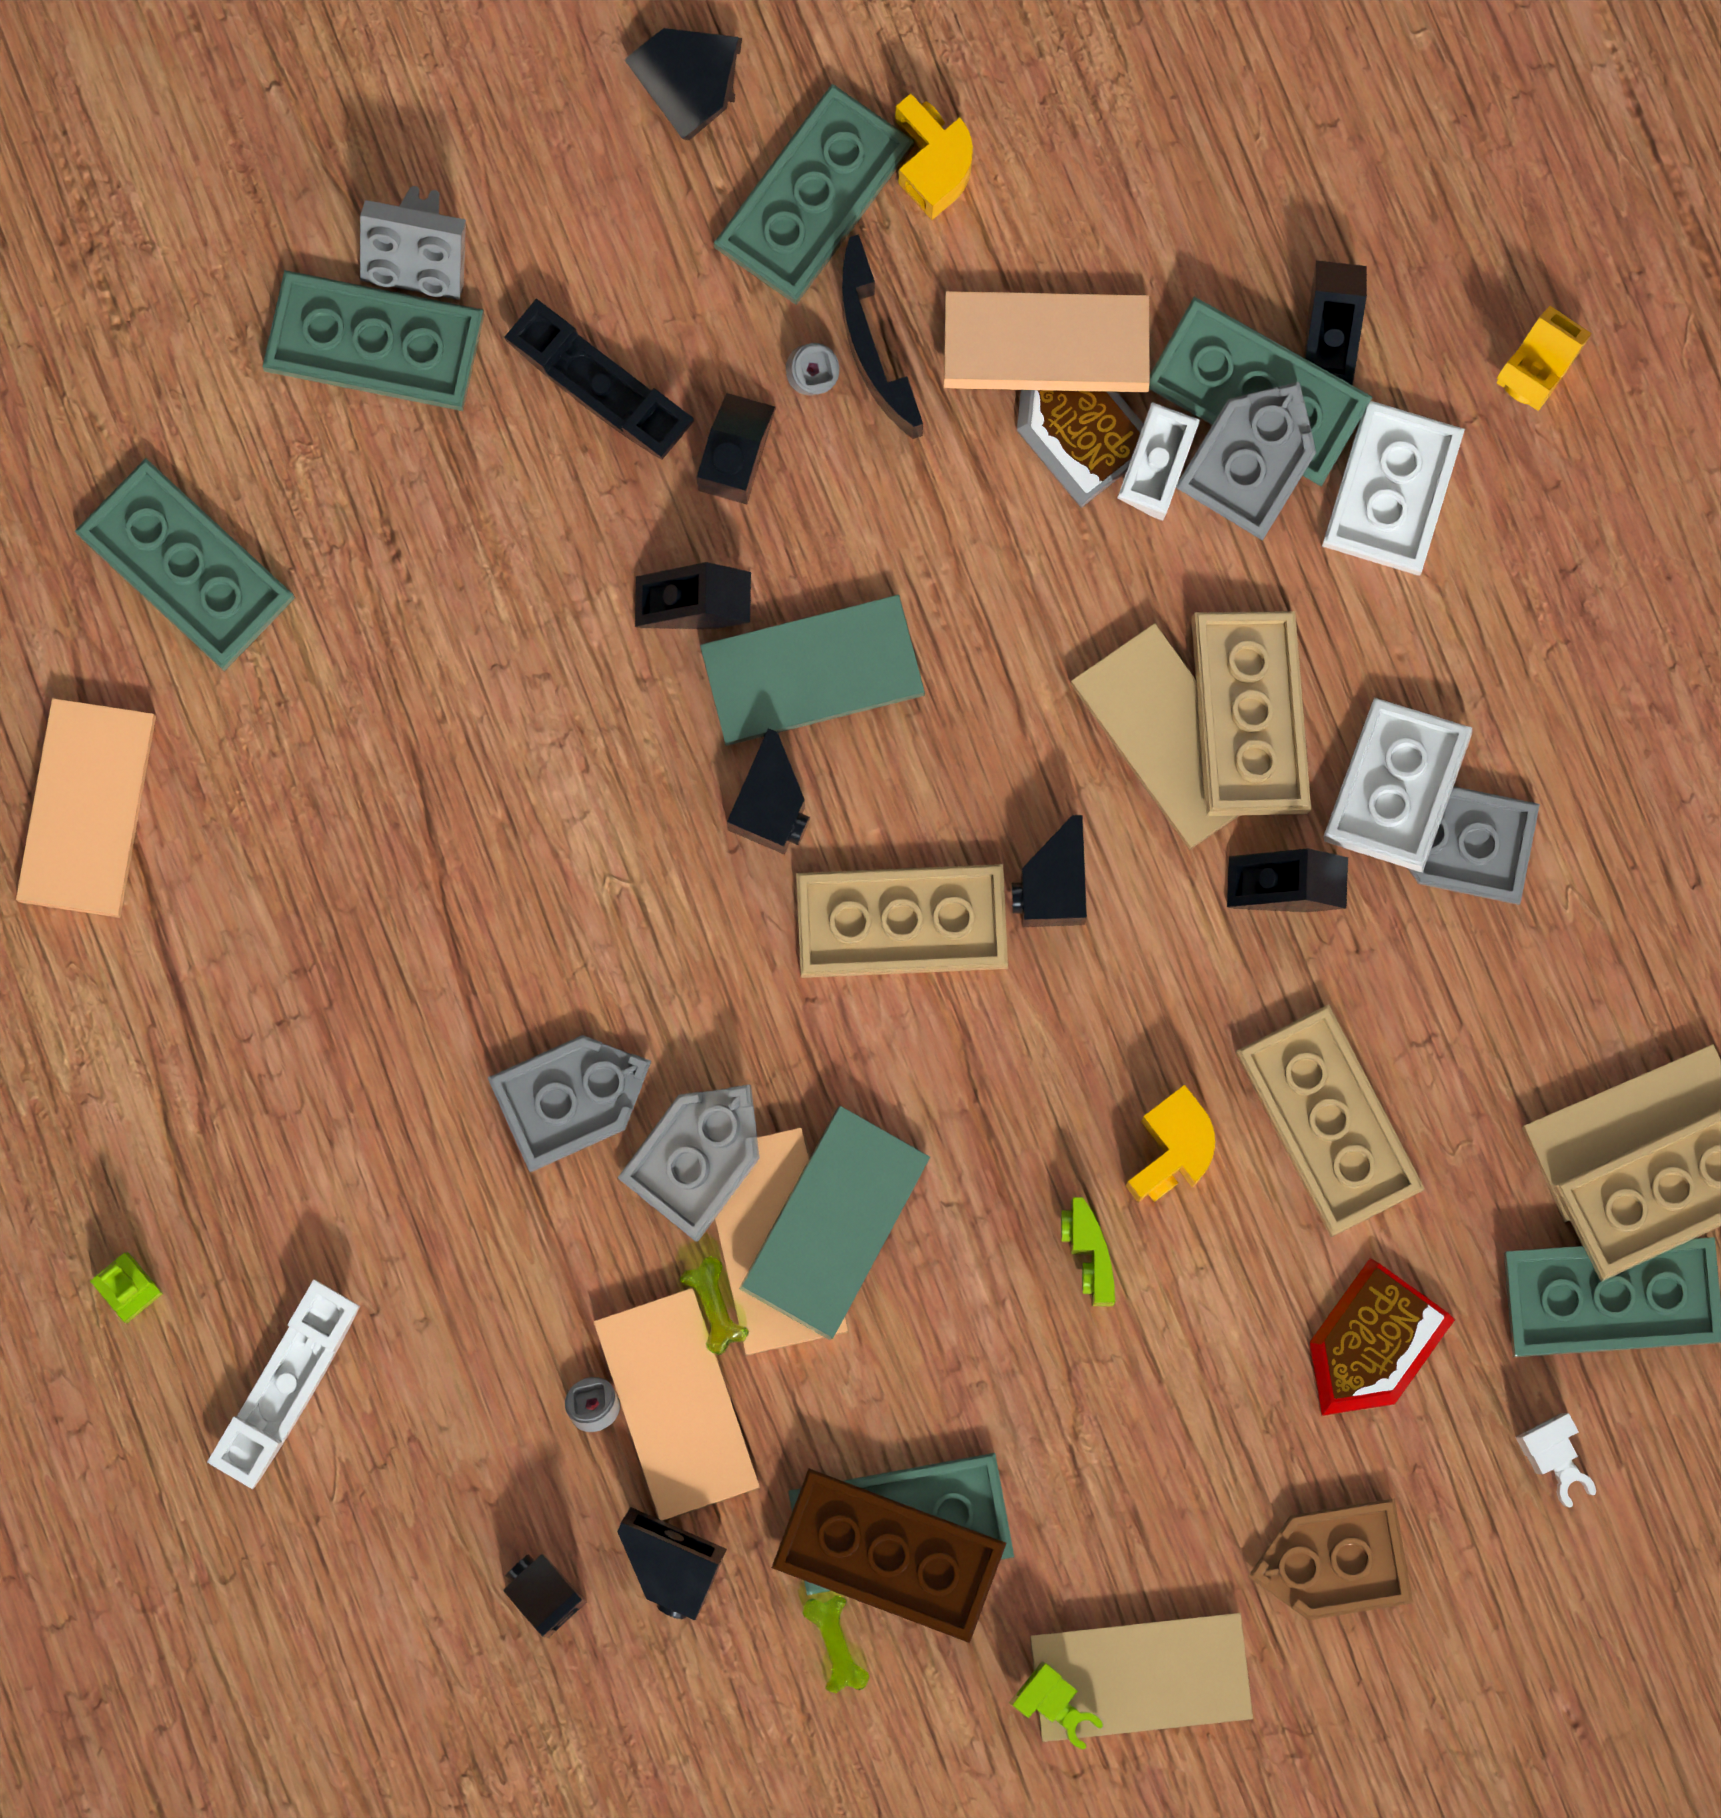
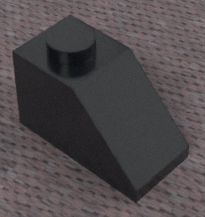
[1304,260,1367,385]
[697,393,776,505]
[635,562,751,629]
[727,728,810,855]
[1011,815,1087,927]
[1227,848,1348,912]
[617,1507,727,1620]
[503,1554,587,1638]

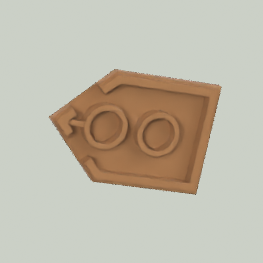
[1248,1498,1413,1620]

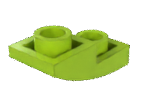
[1061,1197,1115,1306]

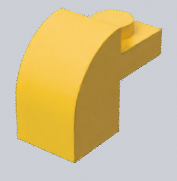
[895,93,973,220]
[1496,306,1592,411]
[1125,1085,1215,1202]

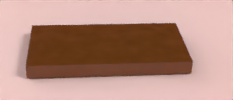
[771,1468,1007,1643]

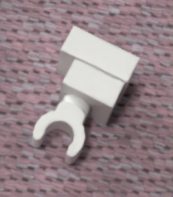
[1515,1413,1596,1507]

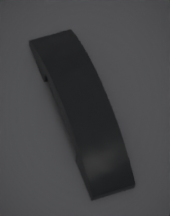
[842,234,923,439]
[504,298,694,460]

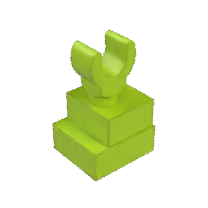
[90,1252,163,1324]
[1009,1662,1103,1749]

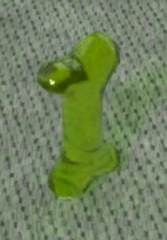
[680,1256,749,1355]
[802,1596,870,1693]

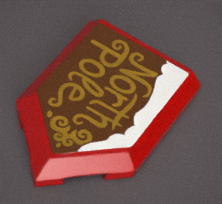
[1309,1258,1455,1416]

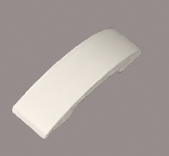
[207,1279,360,1489]

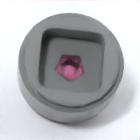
[786,343,839,396]
[565,1377,620,1432]

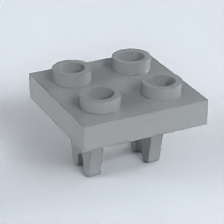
[360,186,466,300]

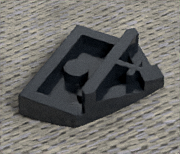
[624,28,742,140]

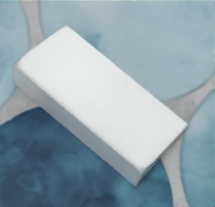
[1117,402,1200,521]

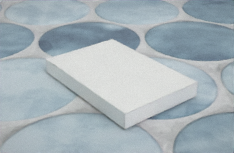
[1322,401,1465,576]
[1324,697,1472,873]

